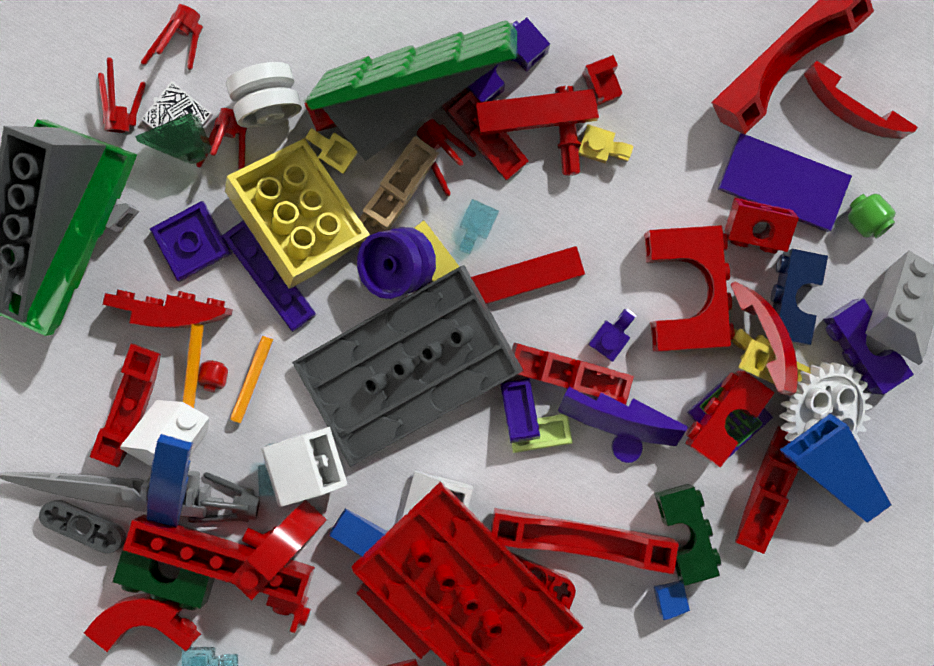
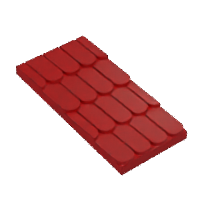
[351,481,583,666]

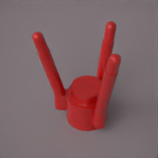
[141,4,203,70]
[98,57,146,133]
[196,108,247,170]
[416,119,476,196]

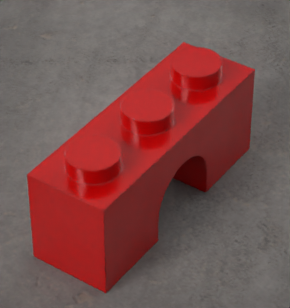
[685,371,775,468]

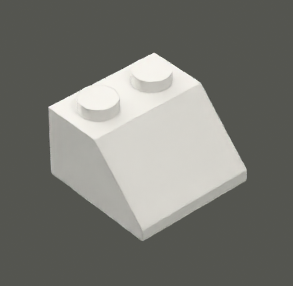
[120,400,209,467]

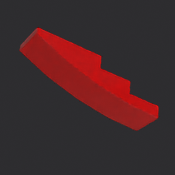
[440,88,529,180]
[512,343,634,405]
[735,426,799,554]

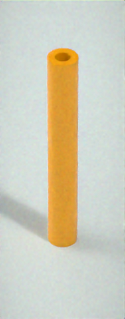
[183,324,204,408]
[230,335,273,423]

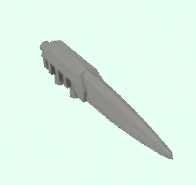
[0,471,224,518]

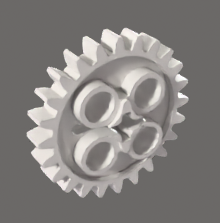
[780,362,872,442]

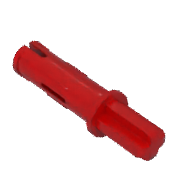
[555,86,581,176]

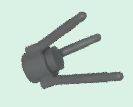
[188,472,260,523]

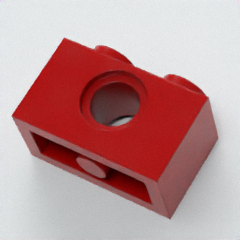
[724,198,799,254]

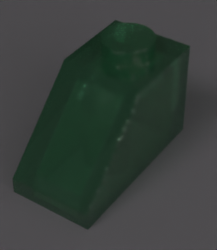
[135,113,212,164]

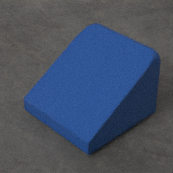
[653,581,690,621]

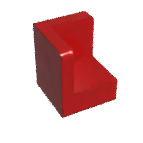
[583,55,623,106]

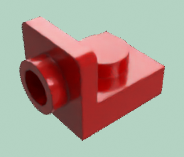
[266,595,311,633]

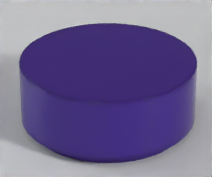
[611,436,643,463]

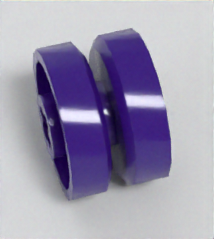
[357,227,436,299]

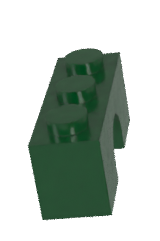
[654,484,721,586]
[112,549,215,610]

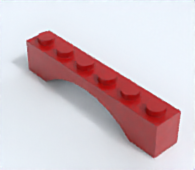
[711,0,874,135]
[490,508,679,574]

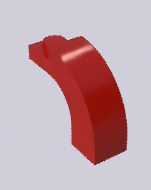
[229,500,327,601]
[83,593,201,652]

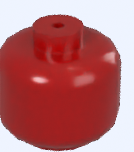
[197,360,228,392]

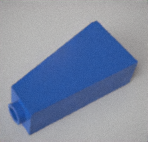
[780,414,892,523]

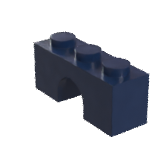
[767,249,828,346]

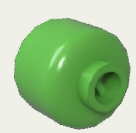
[848,194,896,239]

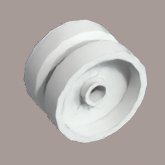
[225,62,302,128]

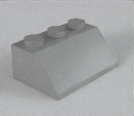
[865,251,934,365]

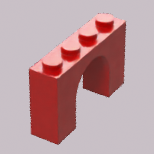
[644,225,735,352]

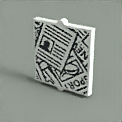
[141,81,213,152]

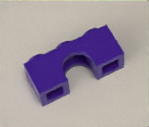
[466,17,550,102]
[823,298,914,395]

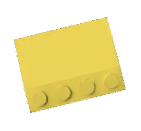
[225,138,370,289]

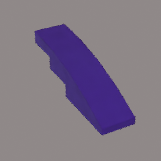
[558,387,688,446]

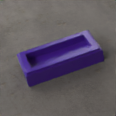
[500,378,540,443]

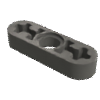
[39,500,126,553]

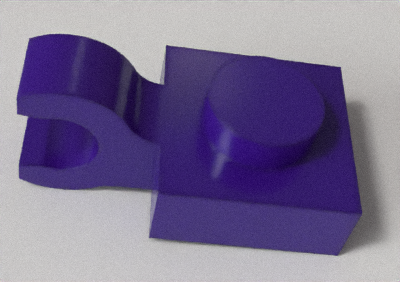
[588,308,636,362]

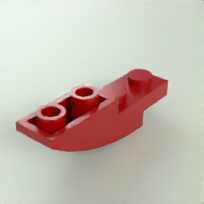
[102,289,233,328]

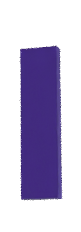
[221,220,317,332]

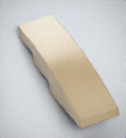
[356,136,439,249]

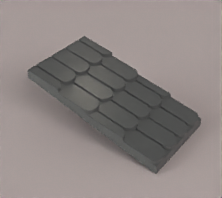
[292,265,523,467]

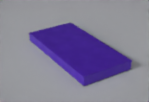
[717,133,852,232]

